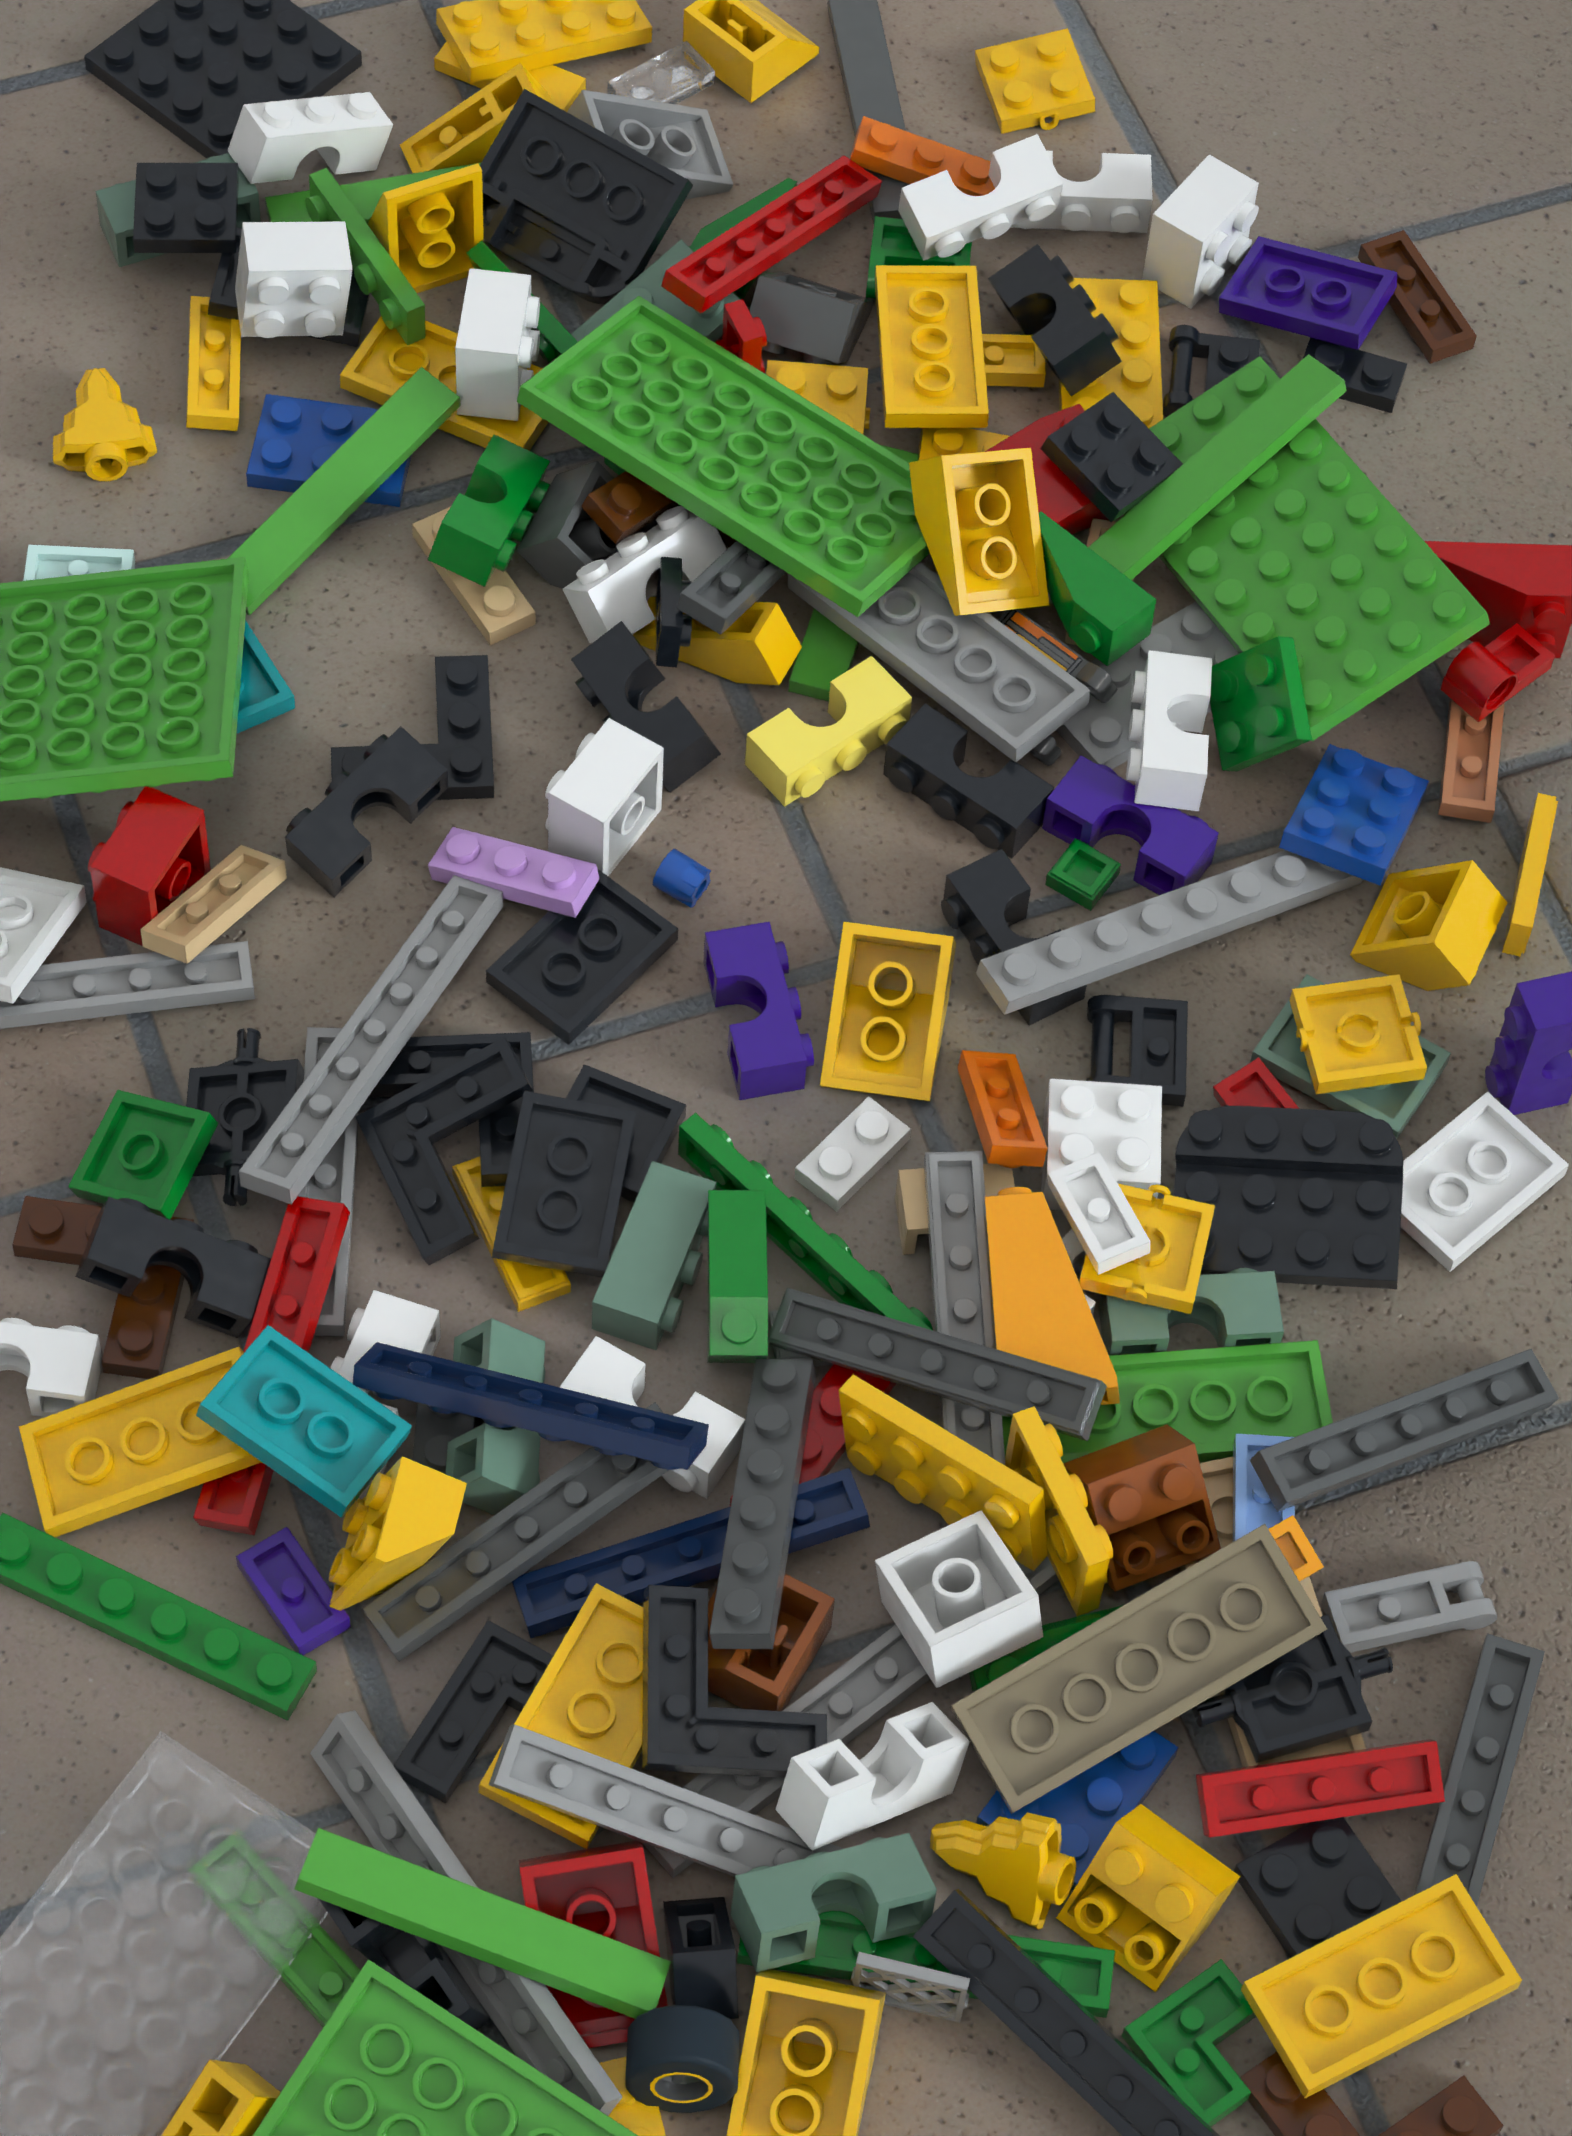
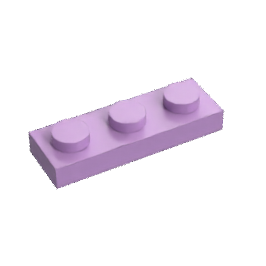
[428,827,600,918]

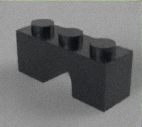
[988,244,1122,396]
[571,621,721,793]
[883,704,1054,859]
[285,726,448,897]
[941,849,1087,1026]
[75,1197,271,1338]
[319,1899,491,2030]

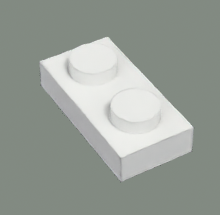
[794,1096,911,1212]
[1048,1152,1150,1275]

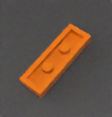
[850,116,995,196]
[957,1050,1048,1168]

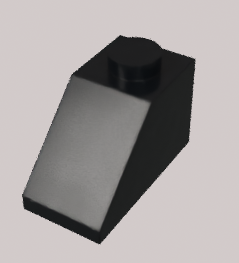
[663,1897,739,2019]

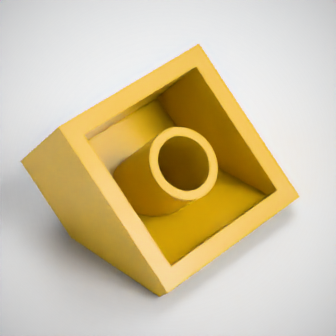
[1350,860,1508,991]

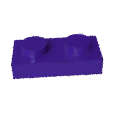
[236,1527,351,1656]

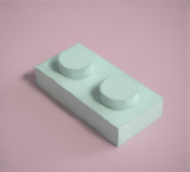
[23,545,135,581]

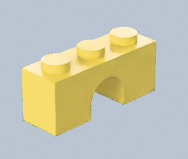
[745,656,912,807]

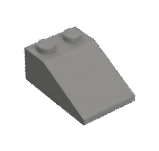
[567,90,733,199]

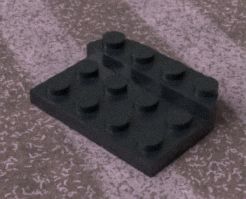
[480,89,693,304]
[1174,1106,1403,1289]

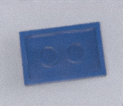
[246,394,412,507]
[1279,744,1429,886]
[976,1731,1178,1892]

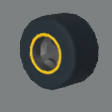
[625,2005,740,2113]

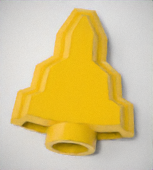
[53,368,157,481]
[930,1812,1076,1930]

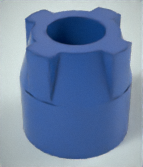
[653,849,711,908]

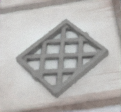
[851,1952,970,2023]

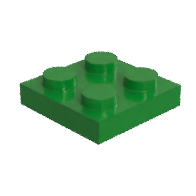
[1210,636,1312,772]
[68,1090,219,1220]

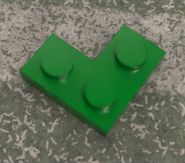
[1122,1959,1256,2127]

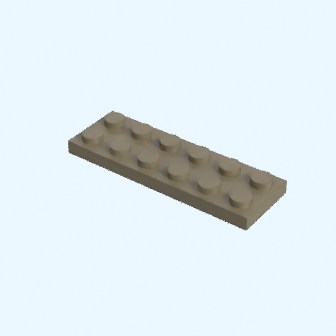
[950,1524,1327,1814]

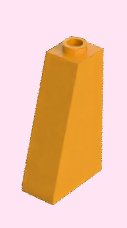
[985,1187,1120,1405]

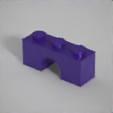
[1042,755,1219,895]
[703,922,814,1100]
[1485,971,1572,1115]

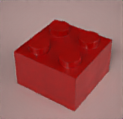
[88,786,211,946]

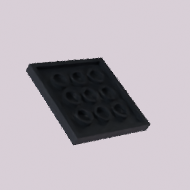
[84,0,362,158]

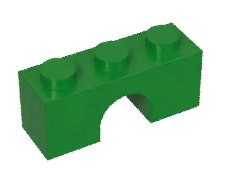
[428,434,551,587]

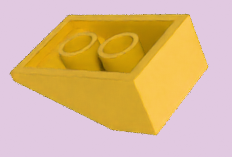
[368,163,483,293]
[909,448,1049,616]
[820,922,956,1102]
[726,1969,886,2136]

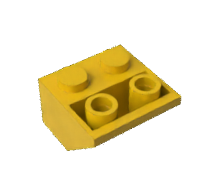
[682,0,819,103]
[328,1456,467,1611]
[1056,1804,1241,1992]

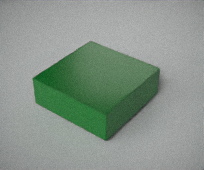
[1045,838,1121,911]

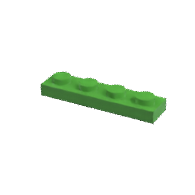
[306,168,425,345]

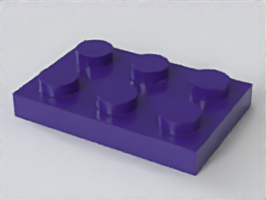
[1219,236,1397,350]

